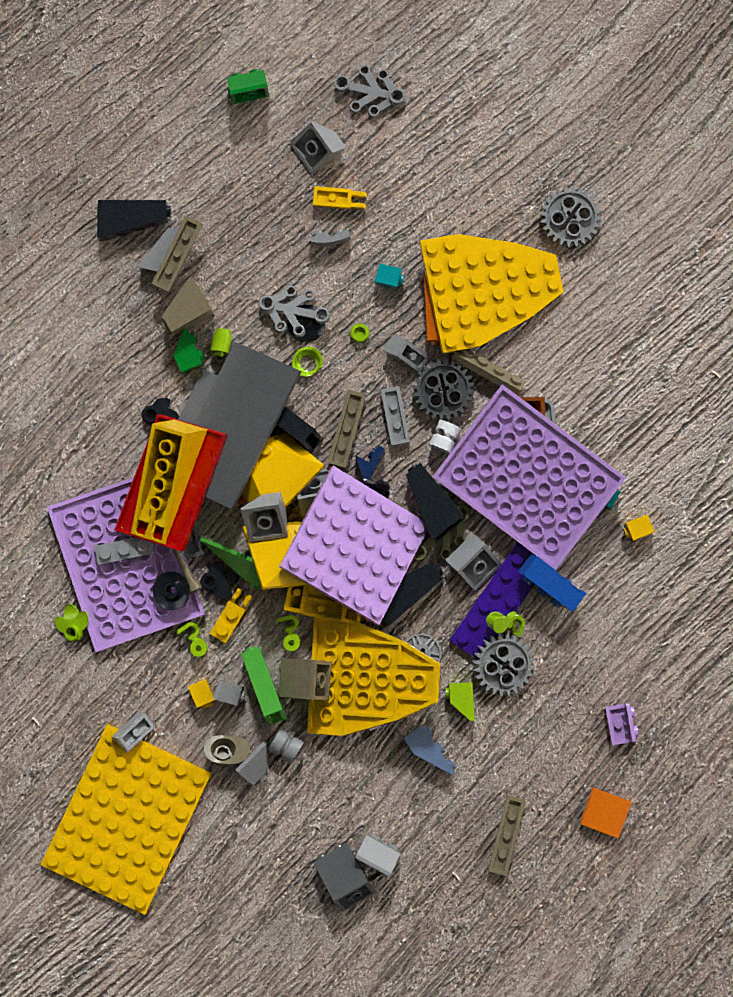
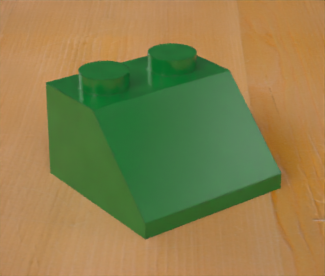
[227,69,270,105]

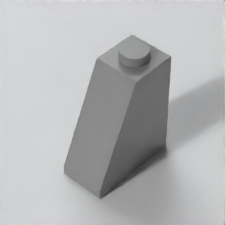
[139,226,179,279]

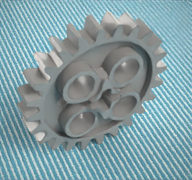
[540,186,602,248]
[472,633,535,696]

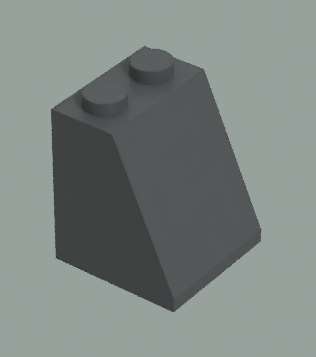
[313,843,376,912]

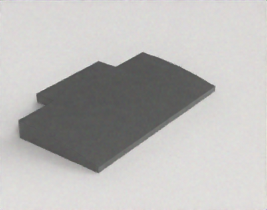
[178,342,301,510]

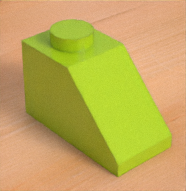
[445,682,475,721]

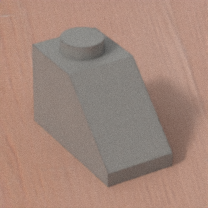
[383,334,430,372]
[213,680,246,706]

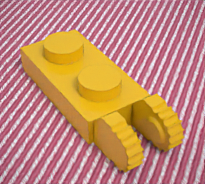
[313,186,367,210]
[209,588,252,643]

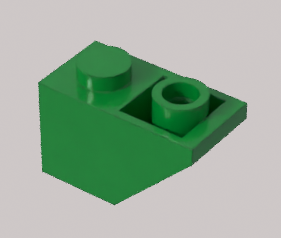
[174,329,205,375]

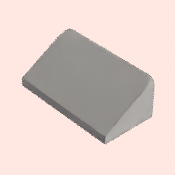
[112,712,155,752]

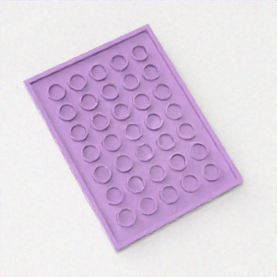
[433,384,626,570]
[47,477,206,652]

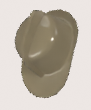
[204,735,250,766]

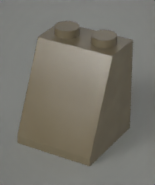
[161,276,214,338]
[277,658,332,700]

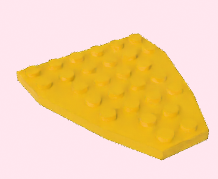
[419,234,564,354]
[307,617,440,736]

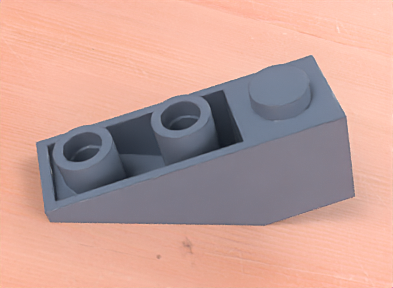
[403,725,456,775]

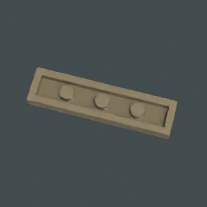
[152,216,203,293]
[451,349,526,396]
[327,390,366,468]
[488,795,526,876]

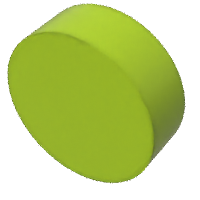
[350,323,369,343]

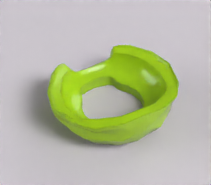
[292,346,323,377]

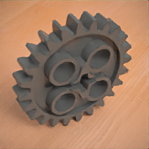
[413,359,475,421]

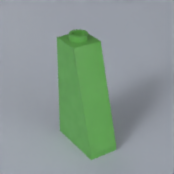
[241,647,288,726]

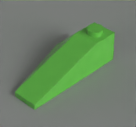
[200,537,262,590]

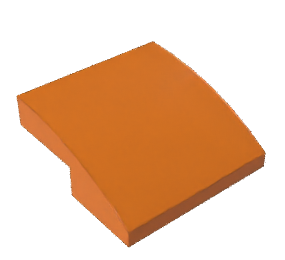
[579,787,632,838]

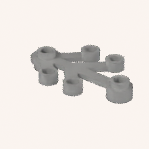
[334,65,406,118]
[258,285,330,337]

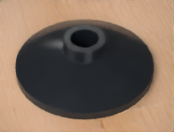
[287,304,325,342]
[153,571,190,610]

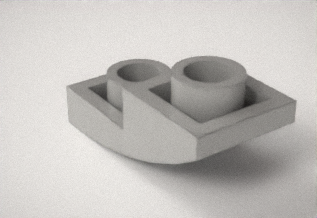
[310,229,351,246]

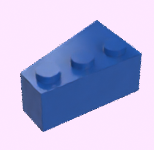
[518,554,587,612]

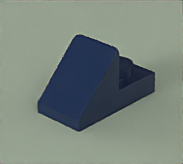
[356,445,385,480]

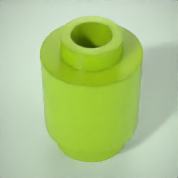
[210,328,232,357]

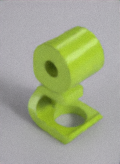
[486,611,525,637]
[276,615,300,651]
[177,622,208,657]

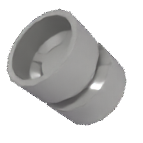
[268,729,304,764]

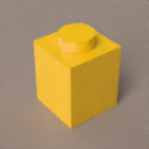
[623,514,655,542]
[188,679,215,710]

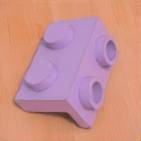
[605,703,639,745]

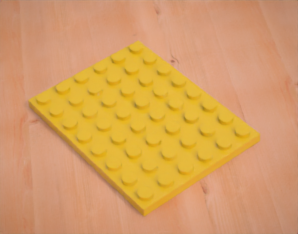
[40,724,212,915]

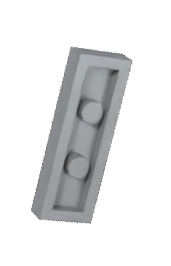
[381,386,410,446]
[94,537,155,565]

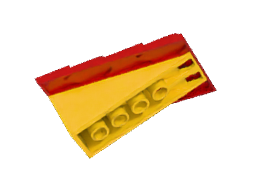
[114,414,227,551]

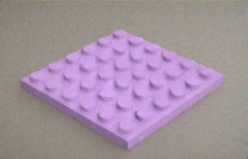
[279,466,428,625]

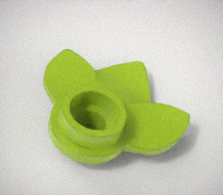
[55,604,89,642]

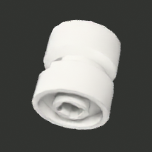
[429,420,462,454]

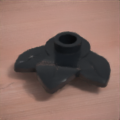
[142,398,179,427]
[360,477,390,498]
[200,561,238,599]

